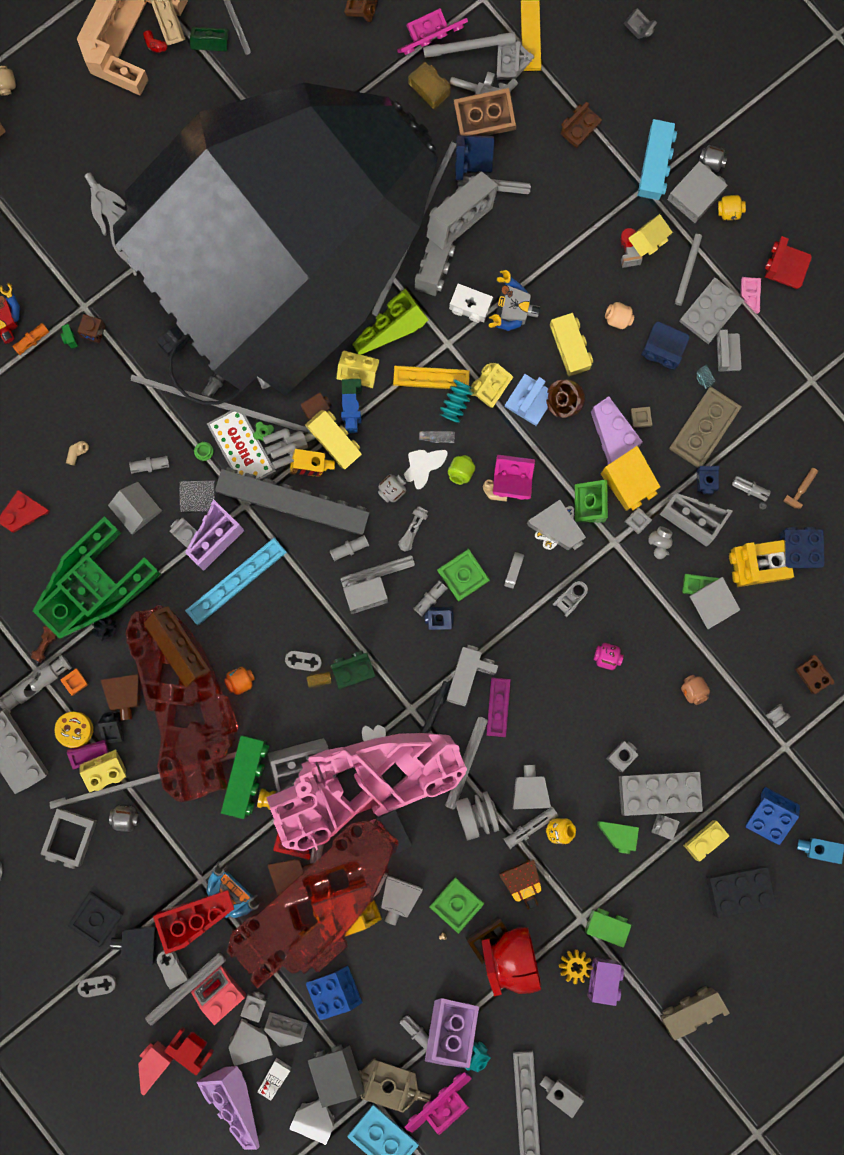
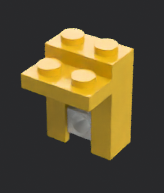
[729,540,794,587]

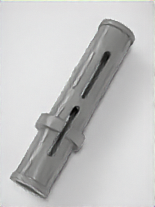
[504,806,558,849]

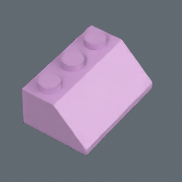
[425,998,479,1068]

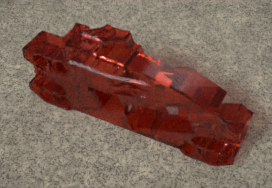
[126,605,238,802]

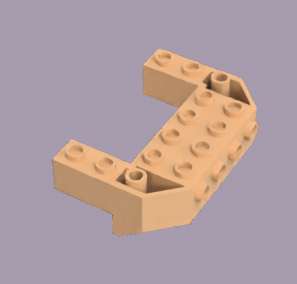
[77,0,188,95]

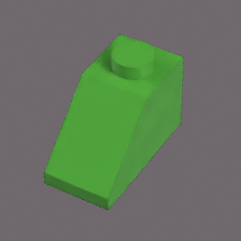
[597,821,639,854]

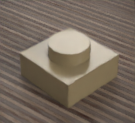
[630,407,652,429]

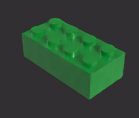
[221,735,269,819]

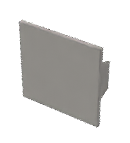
[690,577,740,629]

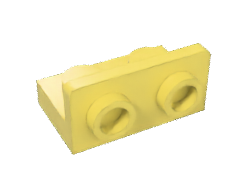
[336,351,379,388]
[471,363,513,407]

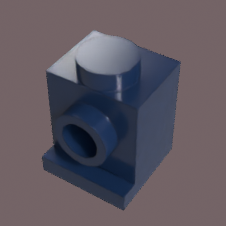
[697,466,719,495]
[425,606,454,630]

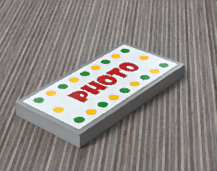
[207,406,276,480]

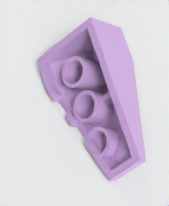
[197,1066,260,1150]

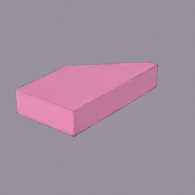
[740,277,761,314]

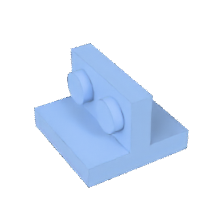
[504,374,549,426]

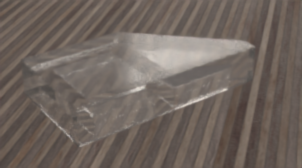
[419,431,455,443]

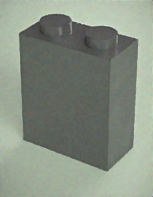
[307,1044,365,1108]

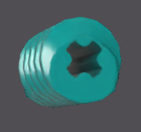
[440,379,474,423]

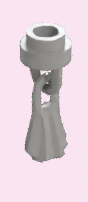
[398,507,428,551]

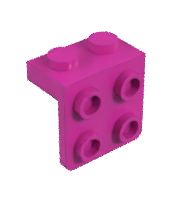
[493,455,535,500]

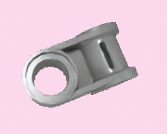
[553,581,588,617]
[157,950,189,989]

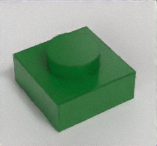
[61,324,78,349]

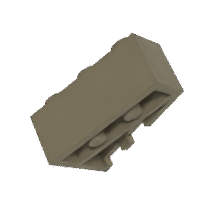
[659,986,730,1041]

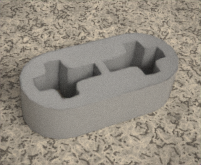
[504,552,524,589]
[285,651,322,672]
[78,974,117,997]

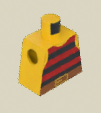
[290,449,335,476]

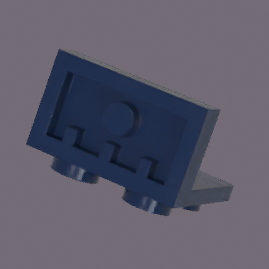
[455,135,494,180]

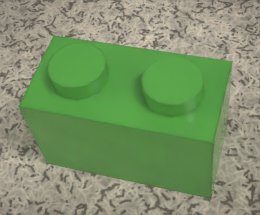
[584,908,631,948]

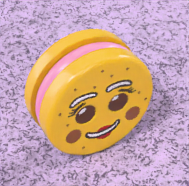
[55,712,93,748]

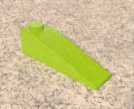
[353,289,429,355]

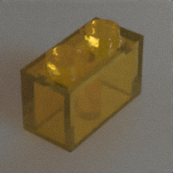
[409,62,450,109]

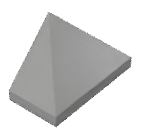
[264,1012,308,1047]

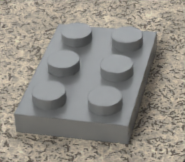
[679,278,744,344]

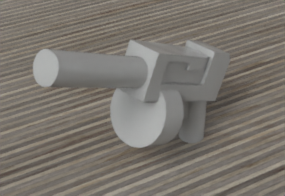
[450,72,518,95]

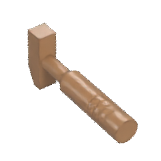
[784,468,818,509]

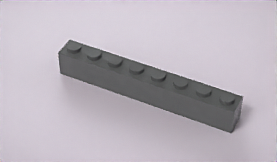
[215,467,369,536]

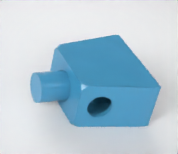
[797,838,844,864]

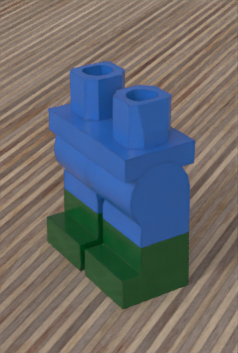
[341,379,362,433]

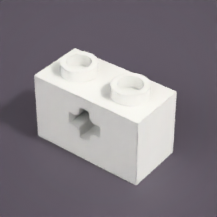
[449,284,493,323]

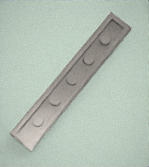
[513,1050,540,1155]

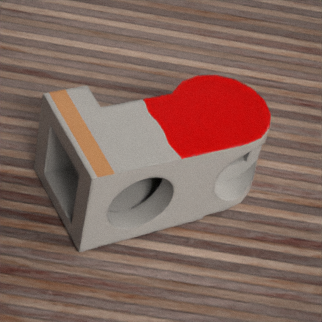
[620,228,642,268]

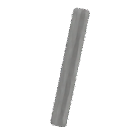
[457,176,531,194]
[341,555,415,588]

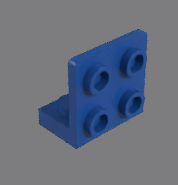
[746,787,800,845]
[306,966,362,1020]

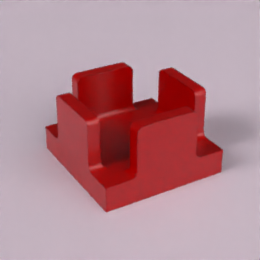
[164,1027,214,1076]

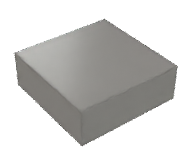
[625,507,652,534]

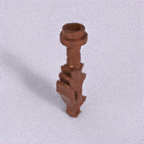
[30,625,58,663]

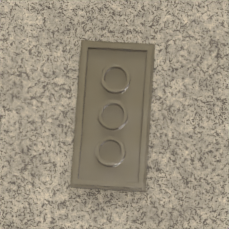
[669,386,742,468]

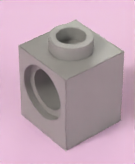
[606,741,638,772]

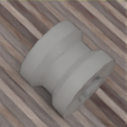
[766,704,791,728]

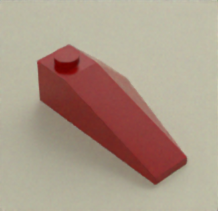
[153,890,235,954]

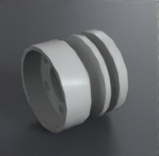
[455,791,499,841]

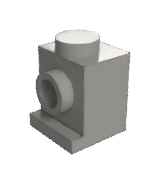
[651,814,679,840]

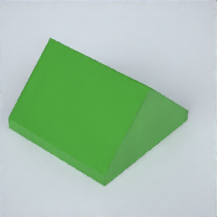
[575,480,608,522]

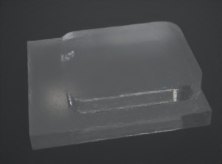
[179,480,215,512]

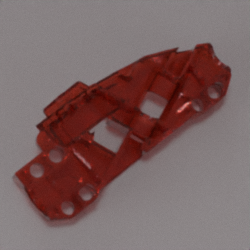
[227,819,399,988]

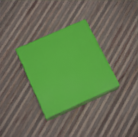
[437,549,490,602]
[429,877,484,934]

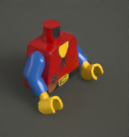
[0,283,20,344]

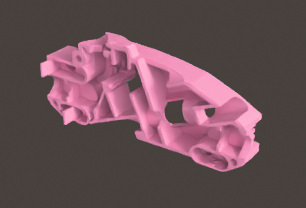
[266,733,467,851]

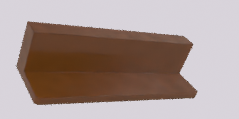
[144,606,210,687]

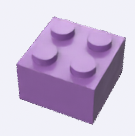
[588,957,624,1006]

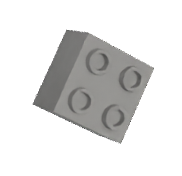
[343,575,388,614]

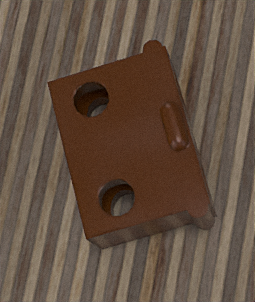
[795,655,834,694]

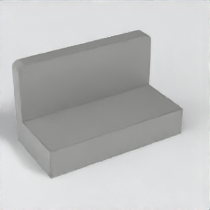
[716,330,741,371]

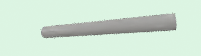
[675,234,702,306]

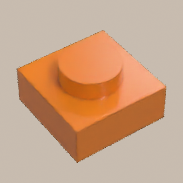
[61,669,89,696]

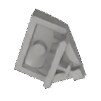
[497,41,534,80]
[229,1019,273,1066]
[289,1099,335,1145]

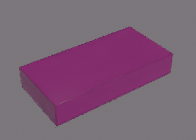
[67,740,109,769]

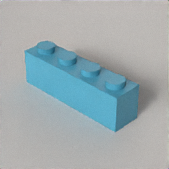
[637,119,677,200]

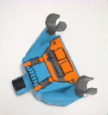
[206,861,263,918]

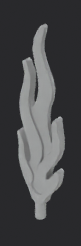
[84,172,138,276]

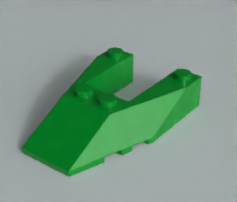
[33,516,161,639]

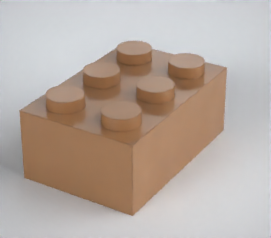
[454,88,516,136]

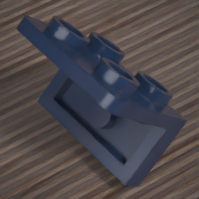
[641,322,689,370]
[779,527,824,568]

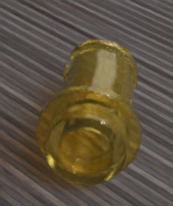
[306,671,331,689]

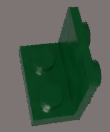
[330,651,376,689]

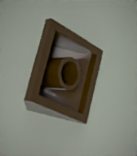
[466,916,508,964]

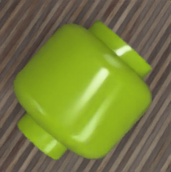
[448,455,475,485]

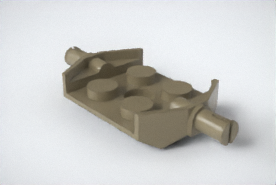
[358,1058,431,1112]

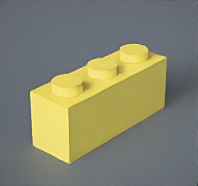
[550,313,593,377]
[305,410,362,469]

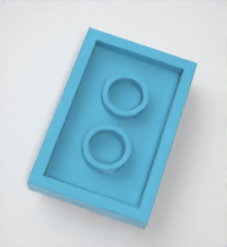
[347,1104,419,1155]

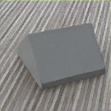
[108,482,162,535]

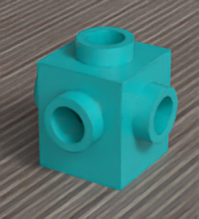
[465,1041,491,1072]

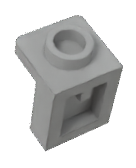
[170,518,198,548]
[240,991,268,1023]

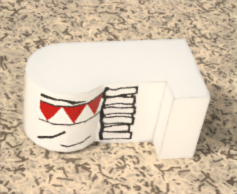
[258,1058,291,1101]

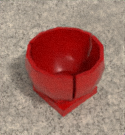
[482,927,541,996]

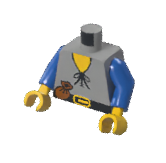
[489,270,540,331]

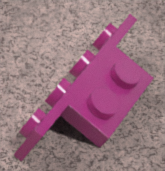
[397,8,468,55]
[405,1072,472,1135]

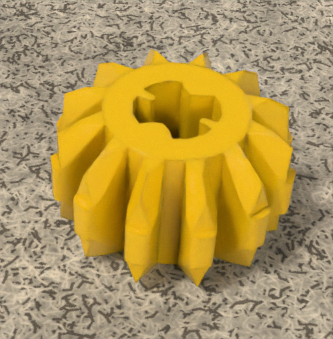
[559,949,593,984]

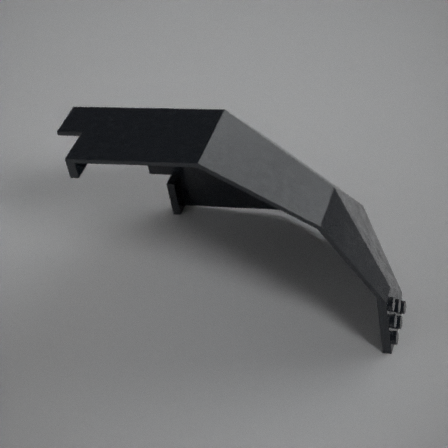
[113,82,438,396]

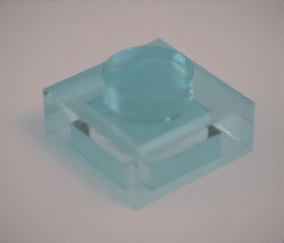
[697,365,716,389]

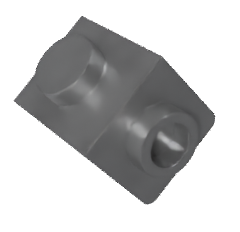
[624,8,657,39]

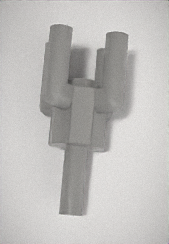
[263,428,316,469]

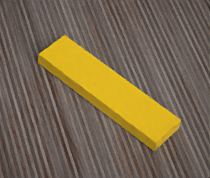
[521,0,541,71]
[393,366,470,389]

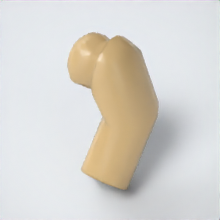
[66,441,89,465]
[483,480,507,502]

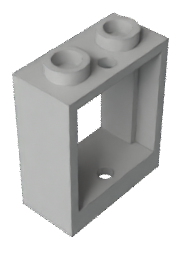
[41,808,97,869]

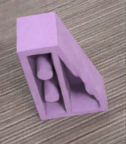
[591,396,642,465]
[185,499,244,571]

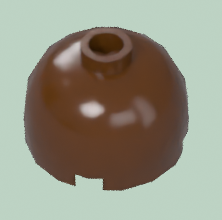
[546,380,585,418]

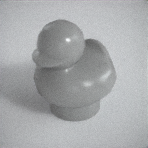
[649,526,673,559]

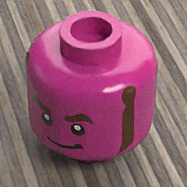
[594,643,624,670]

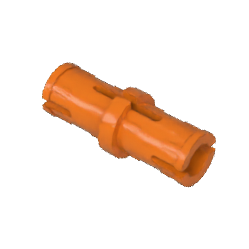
[12,323,49,355]

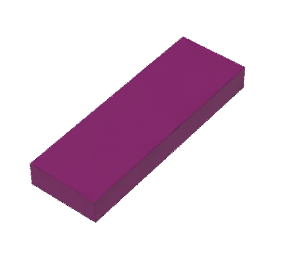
[486,678,511,737]

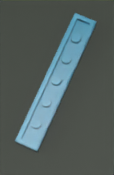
[185,538,287,625]

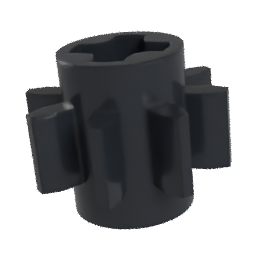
[92,616,117,641]

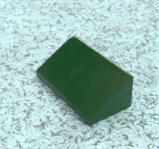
[190,27,229,51]

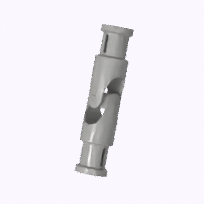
[0,654,72,713]

